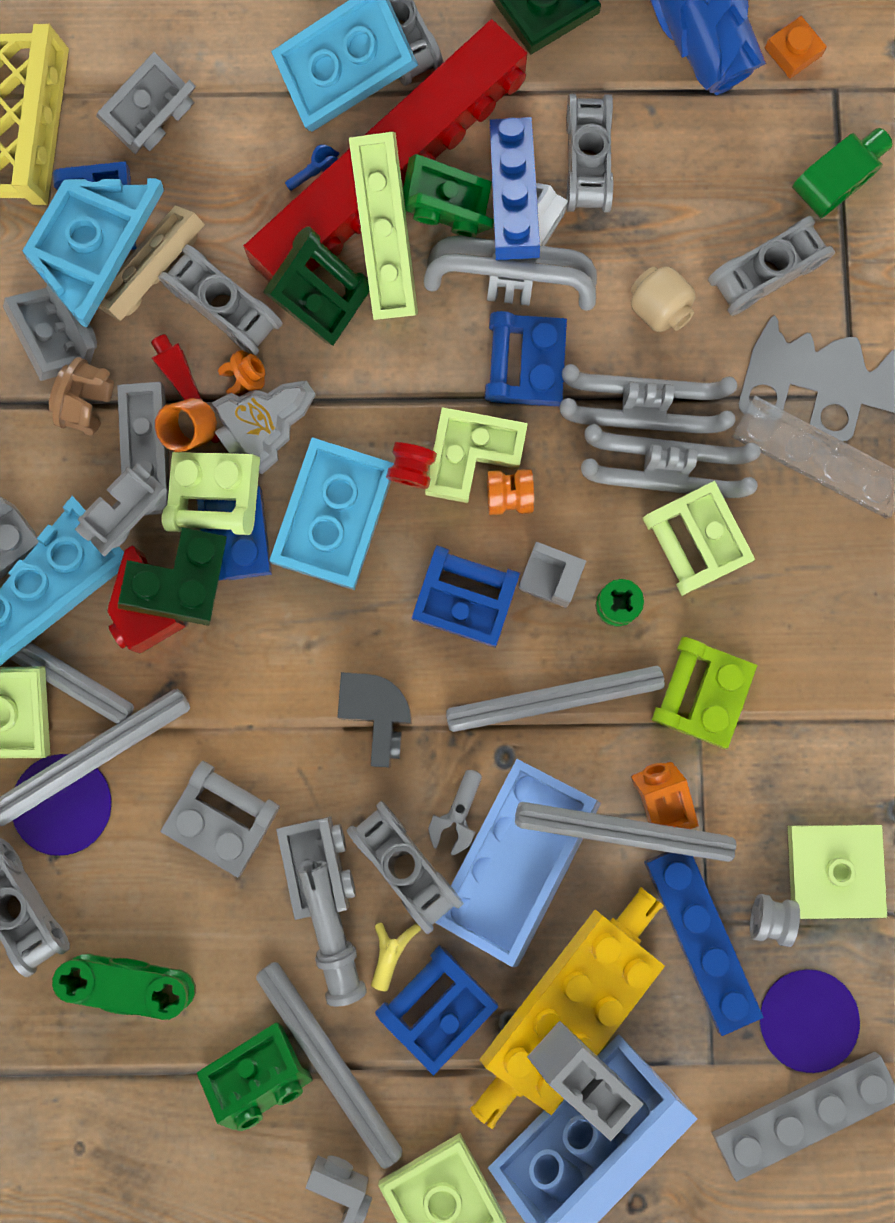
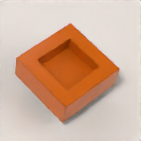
[765,16,827,79]

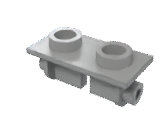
[75,463,168,556]

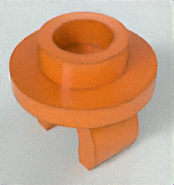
[218,350,265,397]

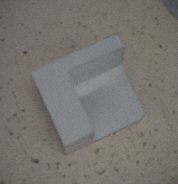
[519,542,586,608]

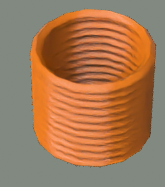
[155,398,217,452]

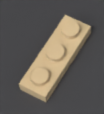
[99,205,205,321]

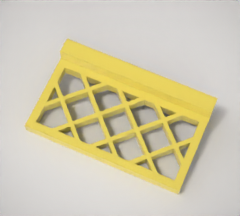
[0,24,69,205]

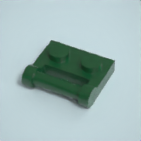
[263,226,370,346]

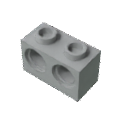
[527,1021,644,1141]

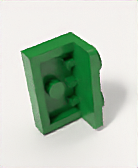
[403,154,494,237]

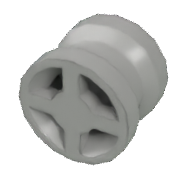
[750,894,800,947]

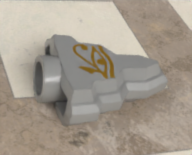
[212,381,316,474]

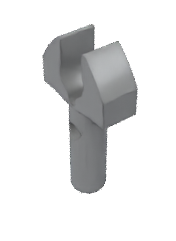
[428,770,482,855]

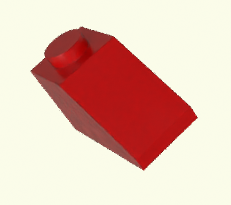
[107,545,186,654]

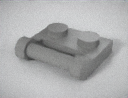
[160,761,280,878]

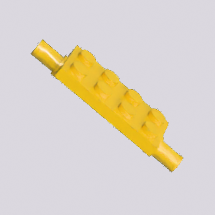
[470,887,665,1129]

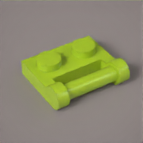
[651,637,758,749]

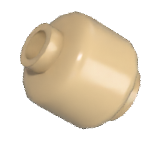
[631,266,696,332]

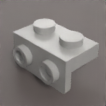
[96,52,196,155]
[3,285,97,381]
[276,816,356,920]

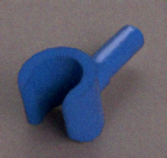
[285,144,339,191]

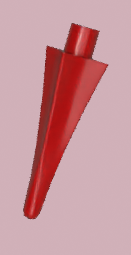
[151,334,220,443]

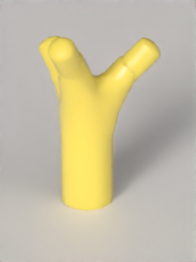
[371,923,421,991]

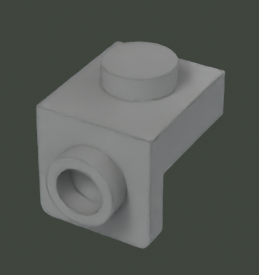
[305,1155,372,1223]

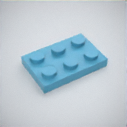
[271,0,419,132]
[269,437,394,590]

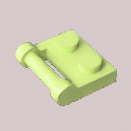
[162,452,260,535]
[642,481,755,596]

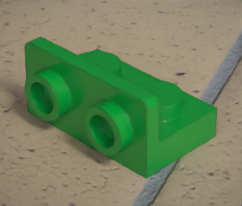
[197,1022,313,1131]

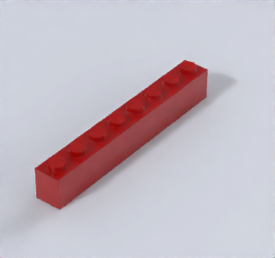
[243,19,528,282]

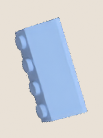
[488,1034,697,1223]

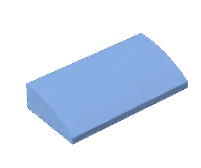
[435,759,601,967]

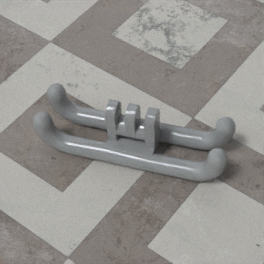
[424,236,597,311]
[559,364,737,434]
[581,424,761,498]

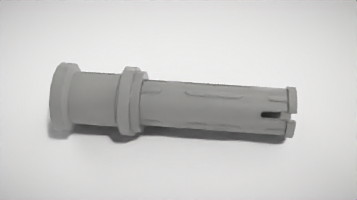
[298,861,367,1007]

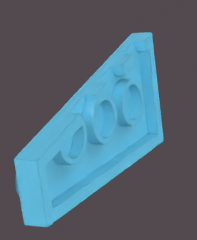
[0,496,124,666]

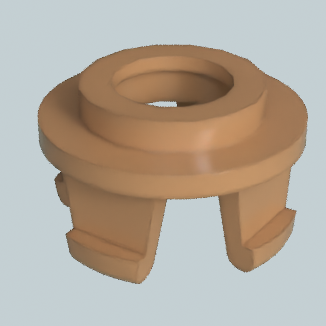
[49,357,114,435]

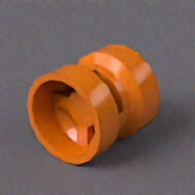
[487,469,534,515]

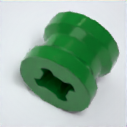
[595,579,644,627]

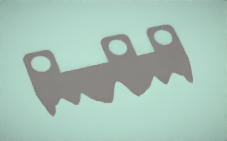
[739,315,895,441]

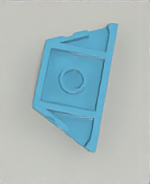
[22,178,164,327]

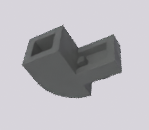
[337,672,412,768]

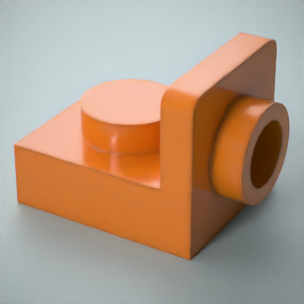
[631,762,699,829]

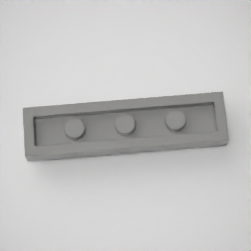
[711,1051,895,1182]

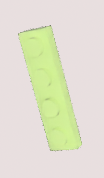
[349,132,418,320]

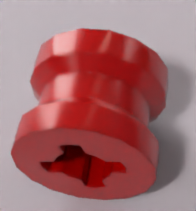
[386,442,437,489]

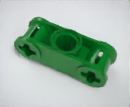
[52,953,196,1020]

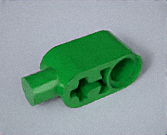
[792,128,893,219]

